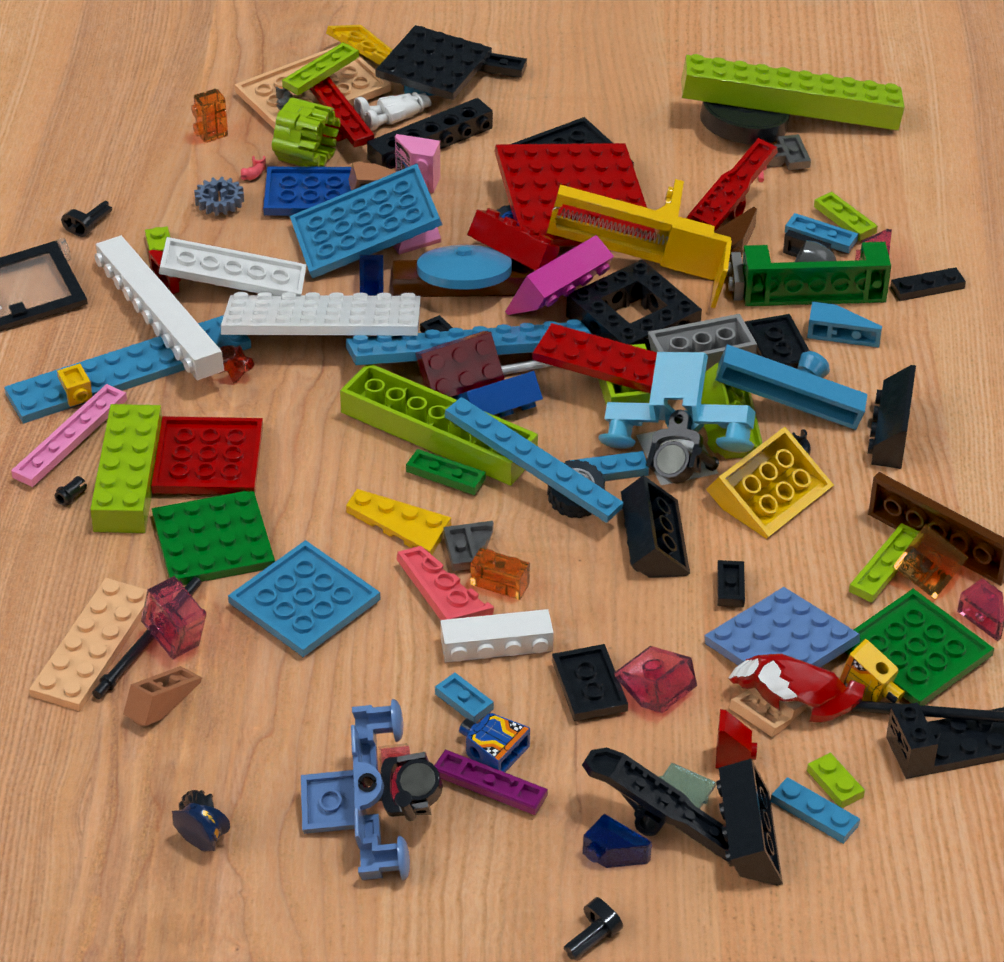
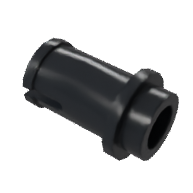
[54,476,87,506]

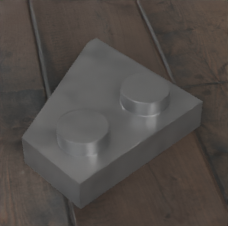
[443,521,494,571]

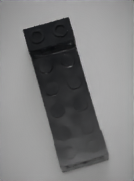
[886,702,1004,779]

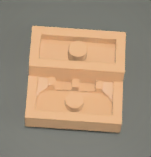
[729,688,809,737]

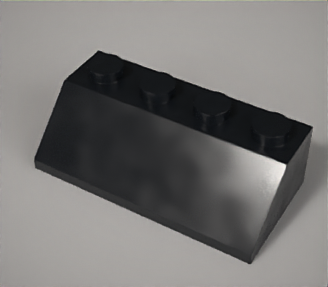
[867,365,916,469]
[621,475,690,578]
[716,758,783,886]

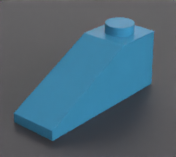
[807,302,882,348]

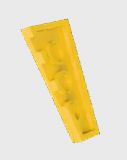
[326,25,392,65]
[346,489,451,555]

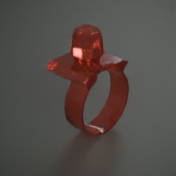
[217,345,255,384]

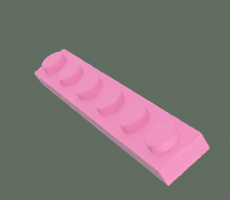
[11,384,127,487]

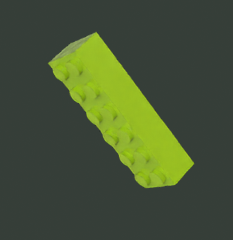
[90,404,162,533]

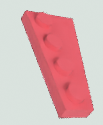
[396,546,494,620]

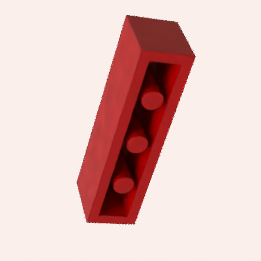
[467,208,560,271]

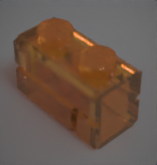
[191,89,228,143]
[470,548,530,600]

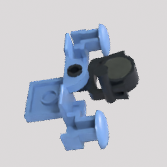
[301,699,443,880]

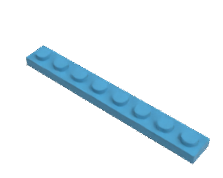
[445,397,623,523]

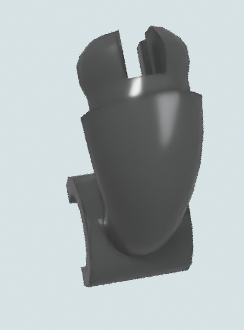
[276,87,293,110]

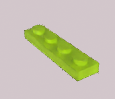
[282,42,359,95]
[849,523,924,603]

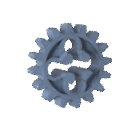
[194,177,244,216]

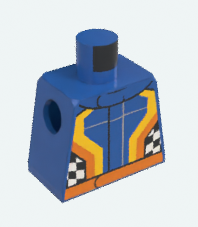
[459,713,530,772]

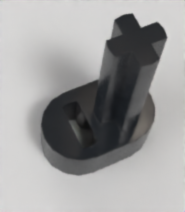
[61,201,112,237]
[564,897,623,960]

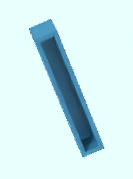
[715,344,867,430]

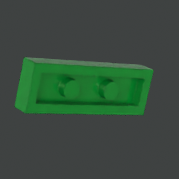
[406,449,486,495]

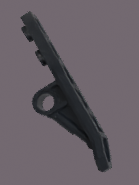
[582,747,729,861]

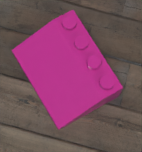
[505,235,614,315]

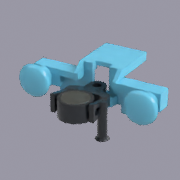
[598,352,756,484]

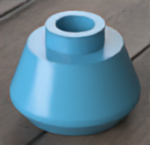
[798,351,830,378]

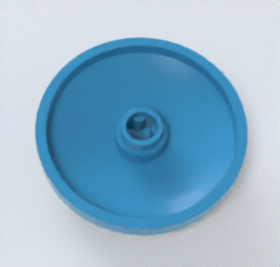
[417,245,512,289]

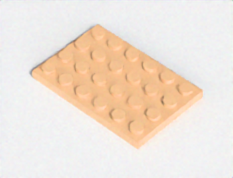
[234,45,391,129]

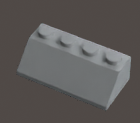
[648,314,757,371]

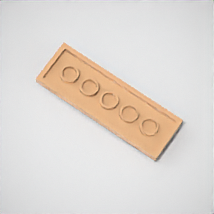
[29,578,155,712]

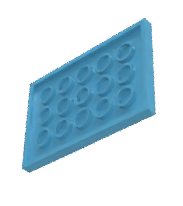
[290,164,443,279]

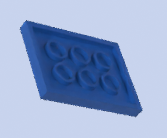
[263,167,351,216]

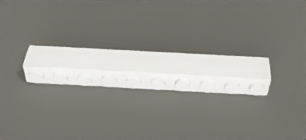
[94,235,224,381]

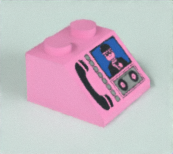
[395,134,440,193]

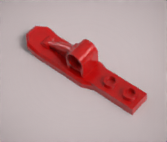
[686,138,778,231]

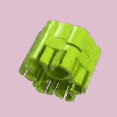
[272,97,340,167]

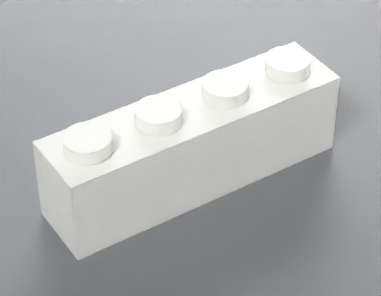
[440,609,554,663]

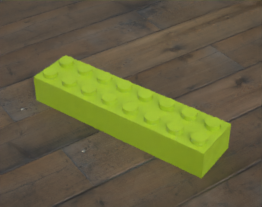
[340,364,538,486]

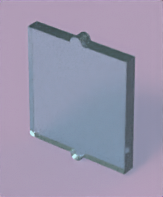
[659,763,716,809]

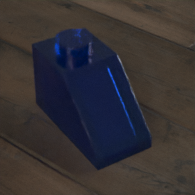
[360,255,384,296]
[582,814,652,868]

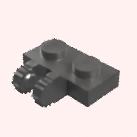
[769,134,811,170]

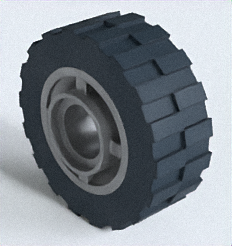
[547,460,605,518]

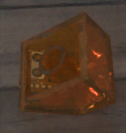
[892,524,969,599]

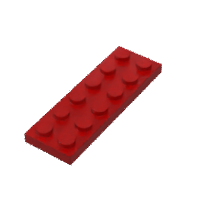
[533,323,657,394]

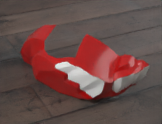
[728,654,866,723]

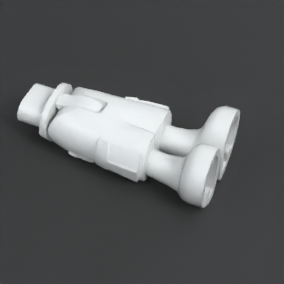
[354,92,431,131]

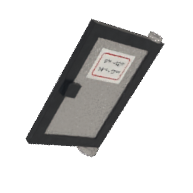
[0,238,88,331]

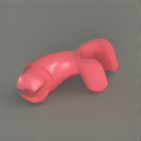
[241,156,266,181]

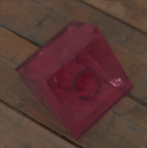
[614,646,697,713]

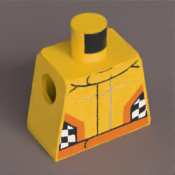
[840,639,905,703]

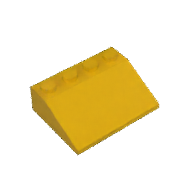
[706,427,834,539]

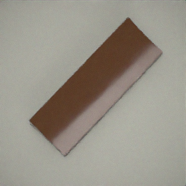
[393,259,534,297]
[868,472,1004,586]

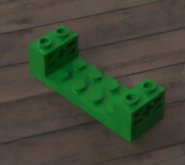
[742,242,891,306]

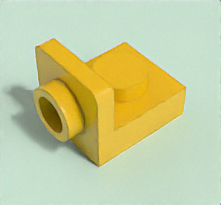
[57,364,93,406]

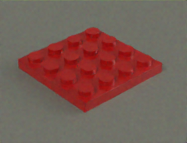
[151,416,263,494]

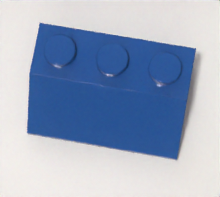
[452,371,543,418]

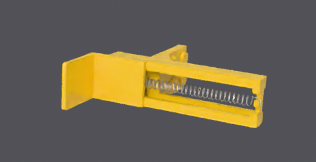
[547,179,732,308]

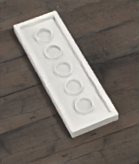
[159,237,306,296]

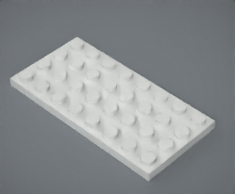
[221,292,421,336]

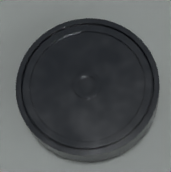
[700,101,790,144]

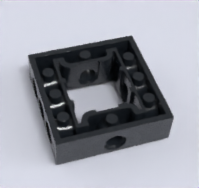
[566,260,702,351]

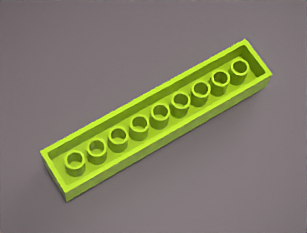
[681,54,905,131]

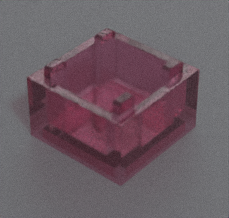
[141,576,207,660]

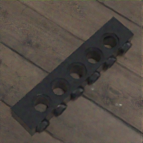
[367,98,493,169]

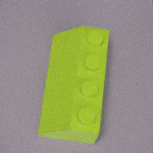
[701,363,763,459]

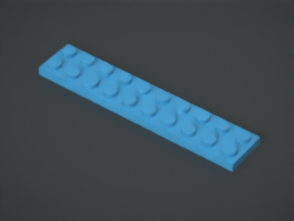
[4,315,251,424]
[346,319,591,365]

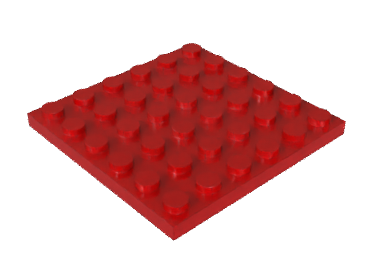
[494,143,657,246]

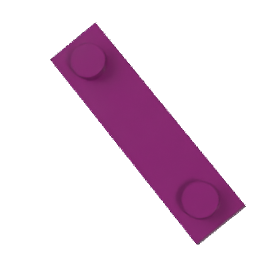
[434,749,548,815]

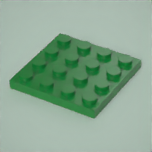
[152,491,275,588]
[845,588,994,705]

